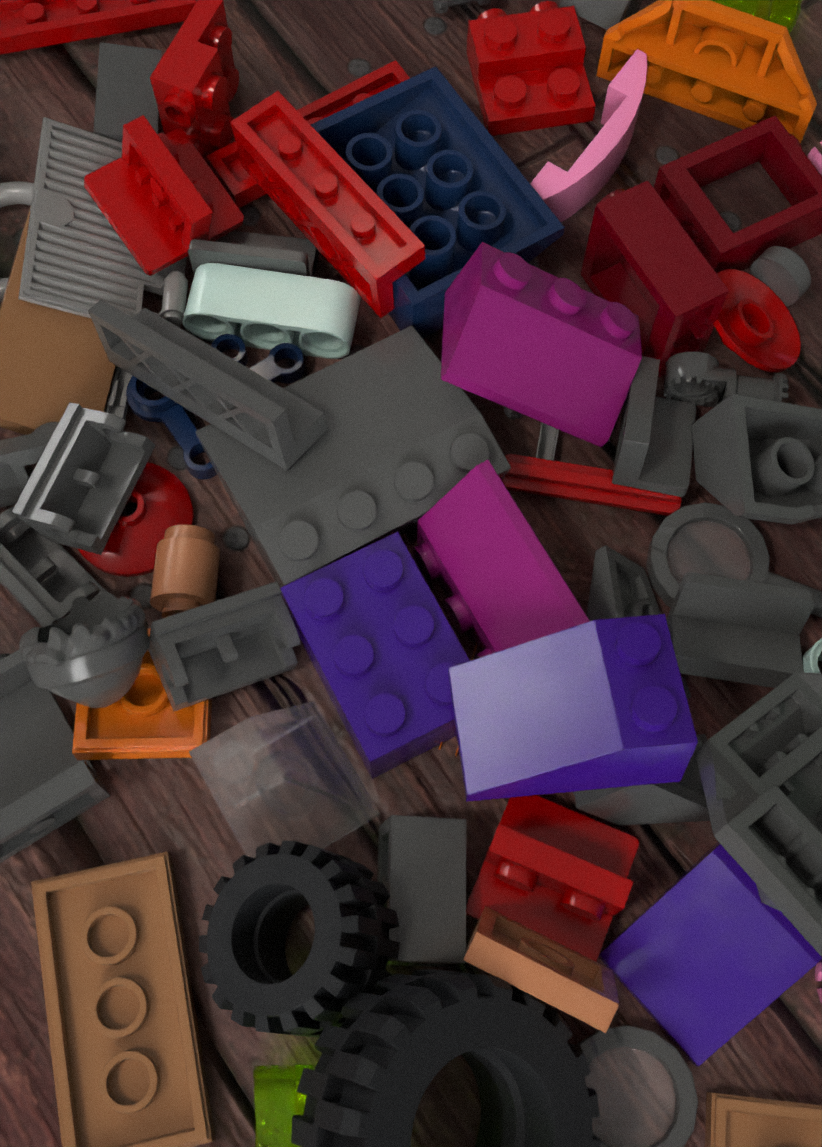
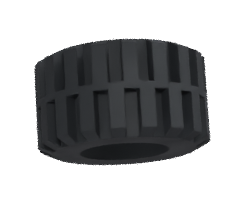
[199,840,400,1037]

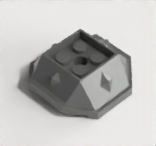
[696,672,822,957]

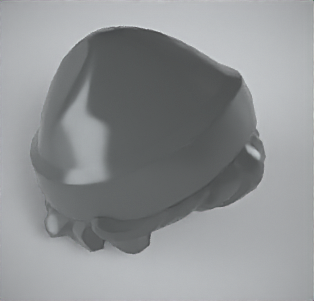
[19,592,150,708]

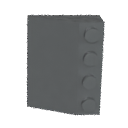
[195,325,511,588]

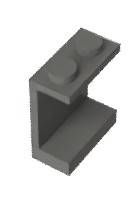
[0,650,110,863]

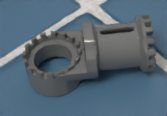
[664,352,789,407]

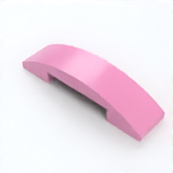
[530,49,647,222]

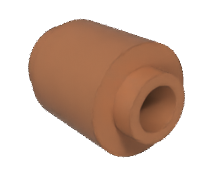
[150,524,220,618]

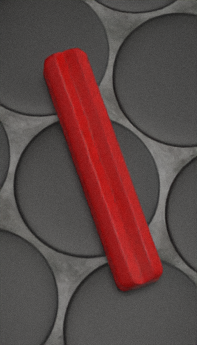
[501,454,682,516]

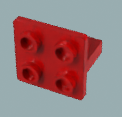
[84,115,244,276]
[466,795,639,962]

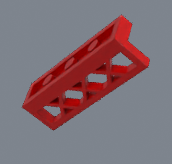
[230,90,426,318]

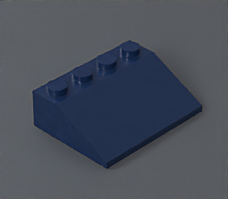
[311,66,565,338]

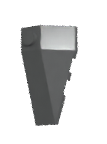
[691,394,822,525]
[573,545,710,825]

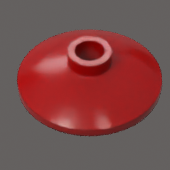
[713,269,801,373]
[77,462,194,577]

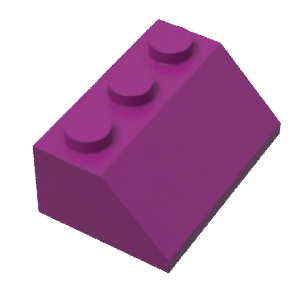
[440,242,642,447]
[412,460,590,659]

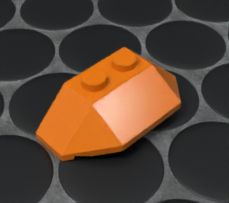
[596,0,817,143]

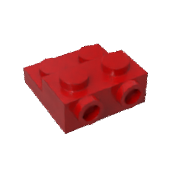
[150,0,239,164]
[466,1,596,136]

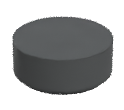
[750,246,811,306]

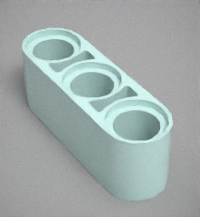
[182,263,361,359]

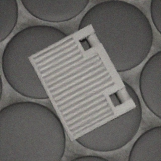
[18,117,188,328]

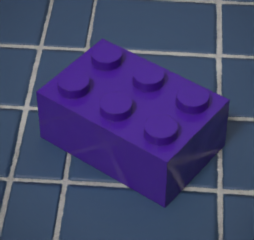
[280,532,470,779]

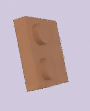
[463,906,619,1033]

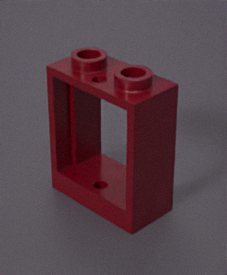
[654,115,822,273]
[580,180,729,377]

